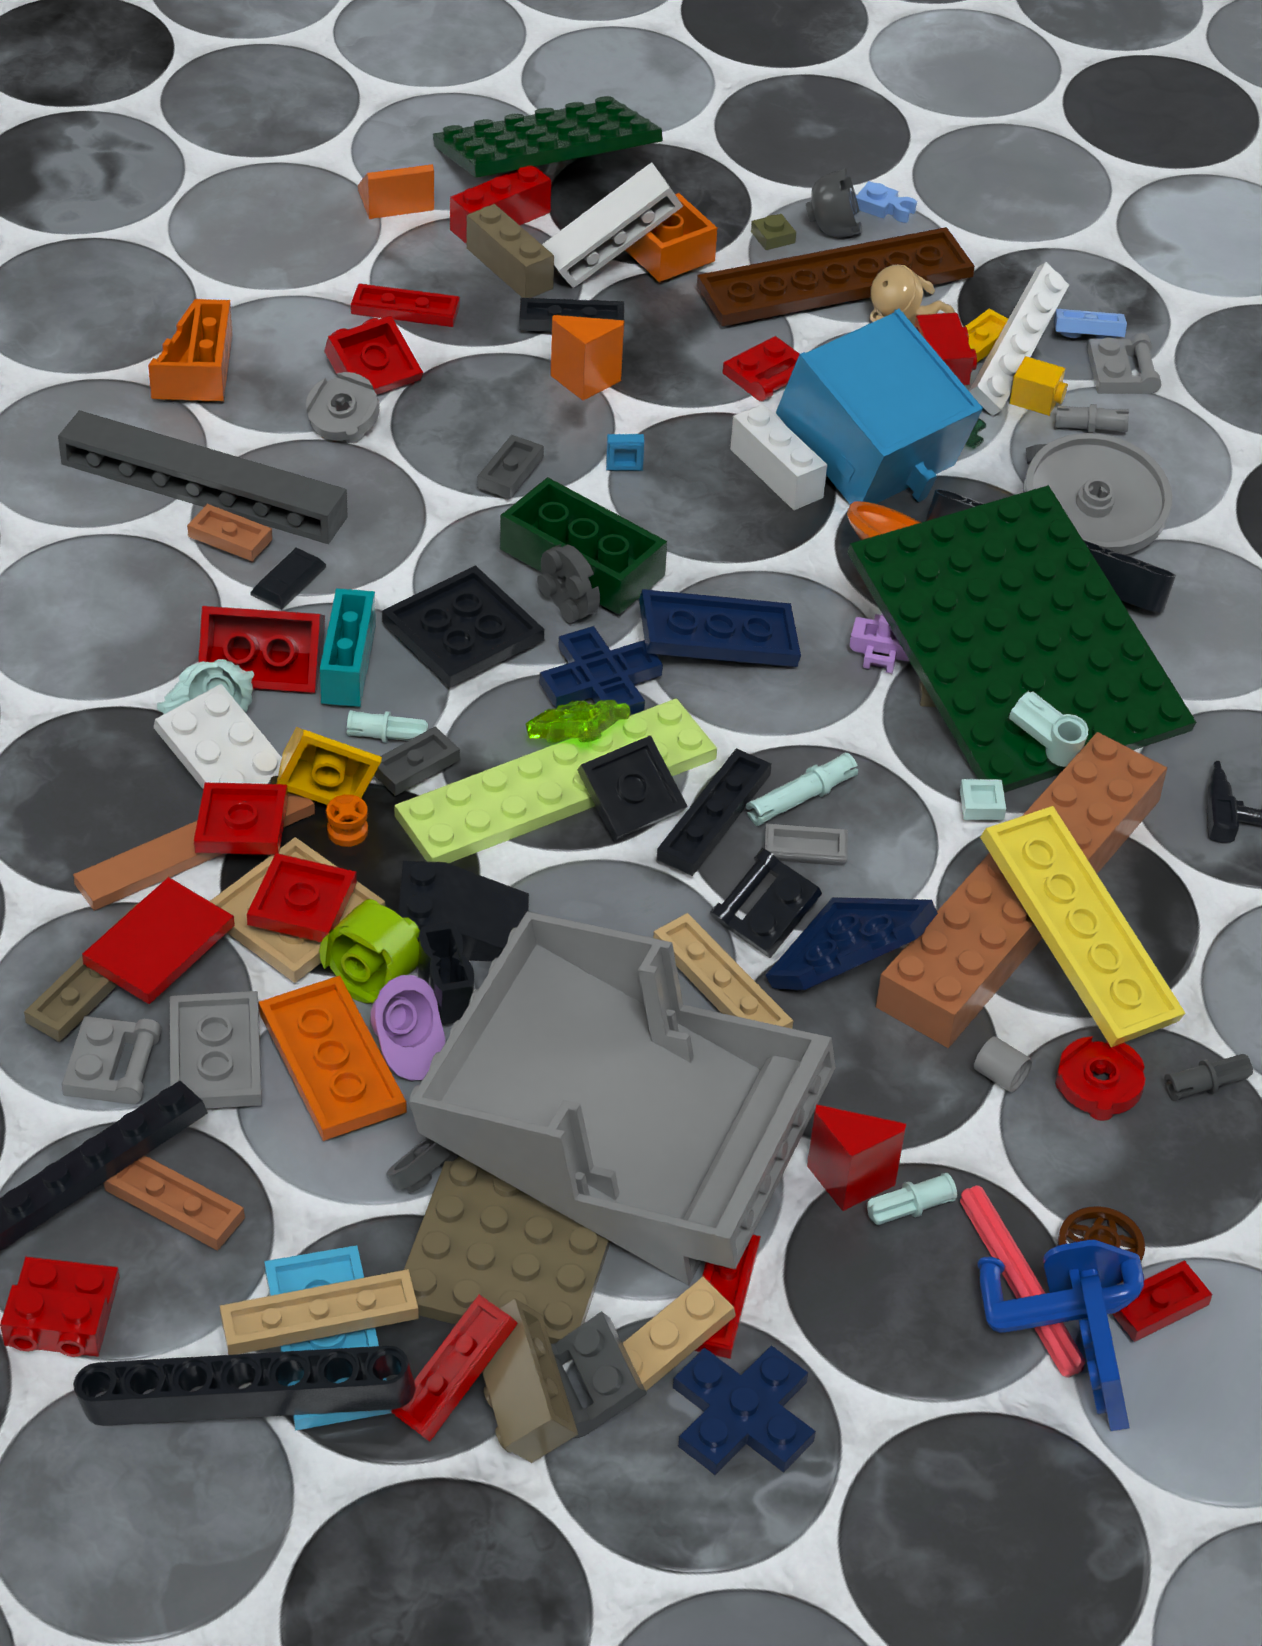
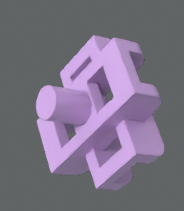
[850,614,909,674]

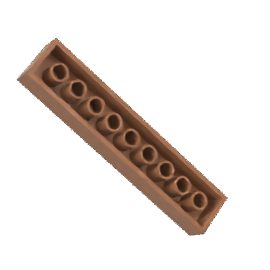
[876,732,1167,1048]

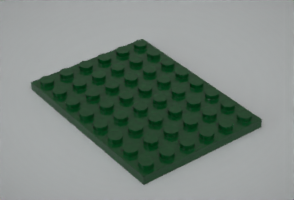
[847,485,1197,793]

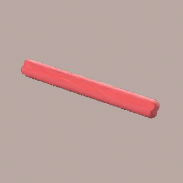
[960,1185,1085,1377]

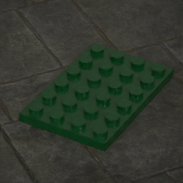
[433,96,663,178]

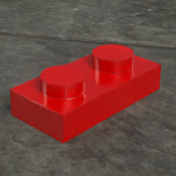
[1112,1260,1213,1342]

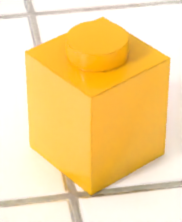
[1009,356,1068,416]

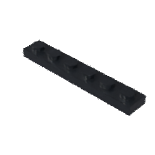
[0,1080,208,1251]

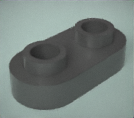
[386,1137,459,1192]

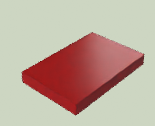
[82,877,235,1004]

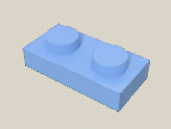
[1054,309,1127,339]

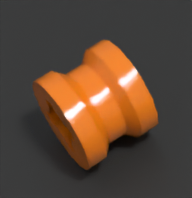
[326,794,368,847]

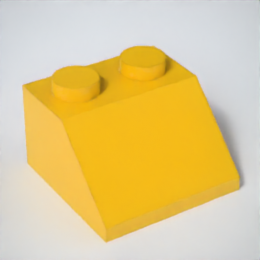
[277,727,382,805]

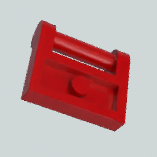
[723,336,800,401]

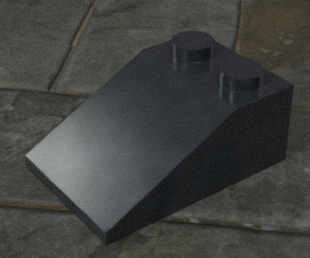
[398,861,529,961]

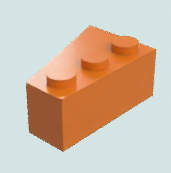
[148,299,232,402]

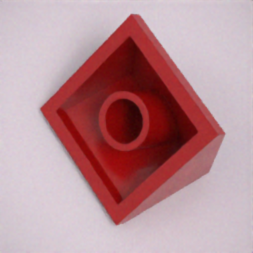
[807,1104,906,1211]

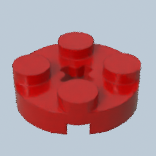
[1055,1036,1146,1121]

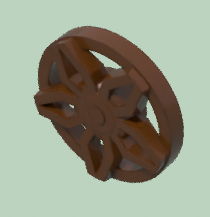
[1058,1206,1145,1284]

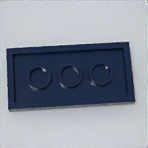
[639,589,801,667]

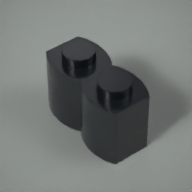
[417,922,474,1025]

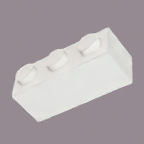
[730,404,827,510]

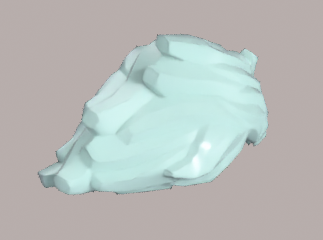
[157,659,255,715]

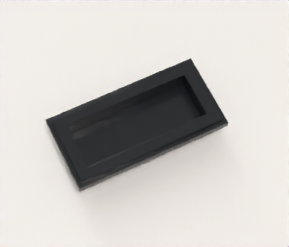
[250,547,326,610]

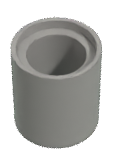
[974,1036,1033,1093]

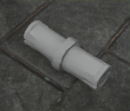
[1056,404,1129,433]

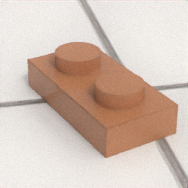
[187,504,272,562]

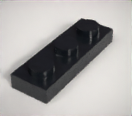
[519,298,624,332]

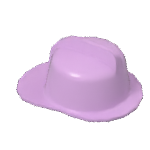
[370,975,445,1081]

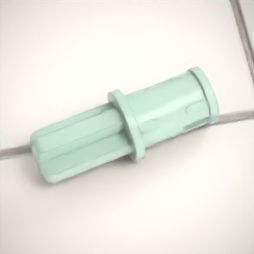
[347,710,428,743]
[866,1173,957,1225]

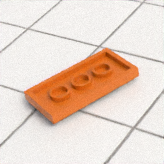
[258,975,407,1141]

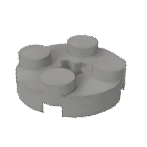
[306,372,380,443]

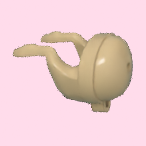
[870,264,956,326]

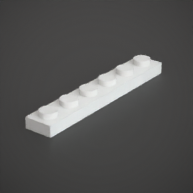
[969,262,1069,416]

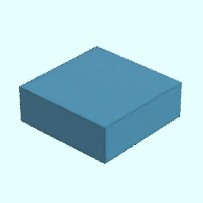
[606,434,644,471]

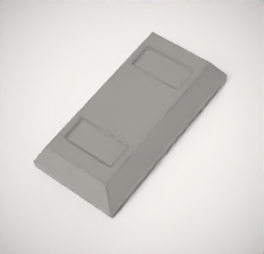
[765,824,848,865]

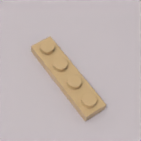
[653,913,793,1029]
[220,1269,419,1355]

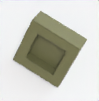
[751,214,796,250]

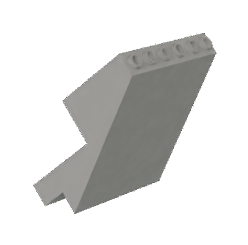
[409,911,836,1285]

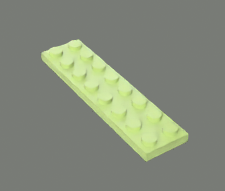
[394,698,717,863]

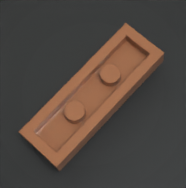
[104,1155,245,1251]

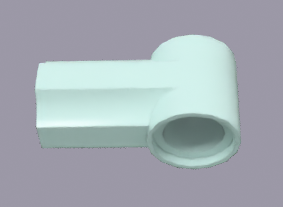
[1009,691,1089,767]

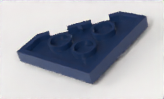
[766,897,938,991]

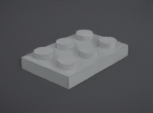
[170,991,262,1109]

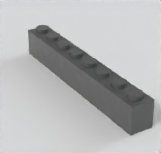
[58,410,348,544]

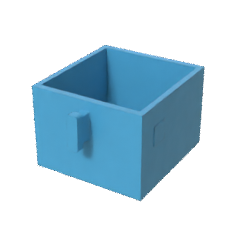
[776,309,983,504]

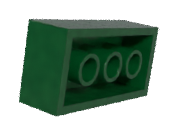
[500,477,667,615]

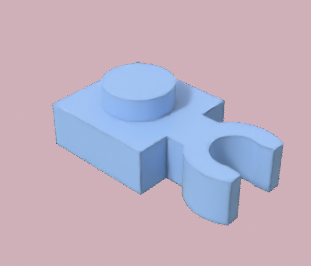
[856,181,917,223]

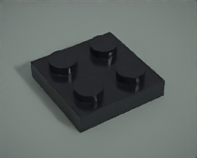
[577,735,688,841]

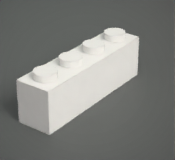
[542,162,683,288]

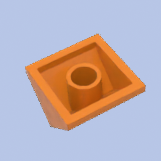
[358,164,434,219]
[551,315,624,401]

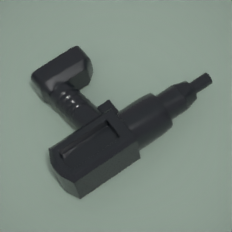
[1206,761,1262,843]

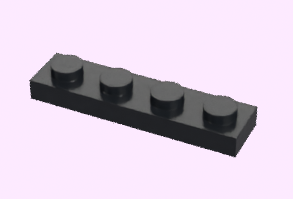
[657,748,772,876]

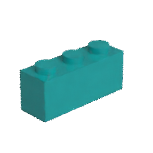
[320,588,376,707]

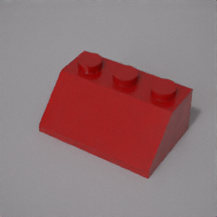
[198,606,325,693]

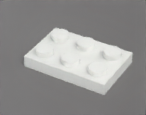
[154,684,282,789]

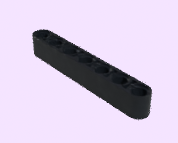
[925,489,1176,613]
[73,1346,416,1426]

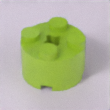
[319,899,420,1003]

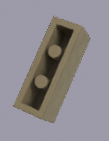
[467,204,554,298]
[482,1299,578,1463]

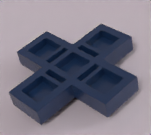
[539,626,663,723]
[673,1345,816,1475]

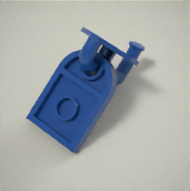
[977,1240,1144,1431]

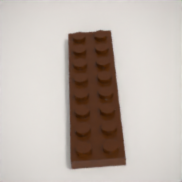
[697,227,975,326]

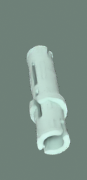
[746,752,858,826]

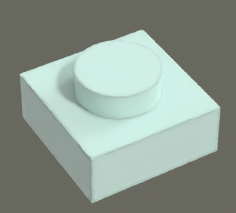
[960,779,1006,820]

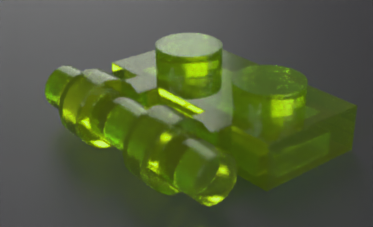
[525,700,630,743]

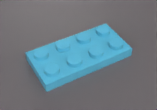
[264,1245,392,1431]

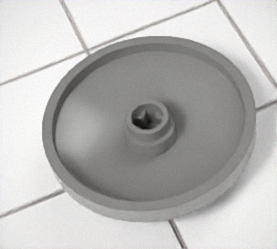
[1023,433,1172,555]

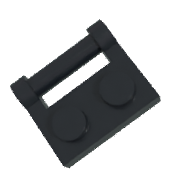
[710,848,822,958]

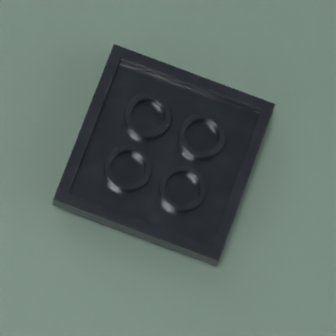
[382,565,545,688]

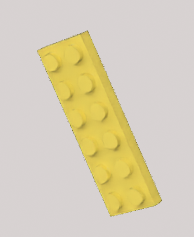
[980,806,1186,1047]

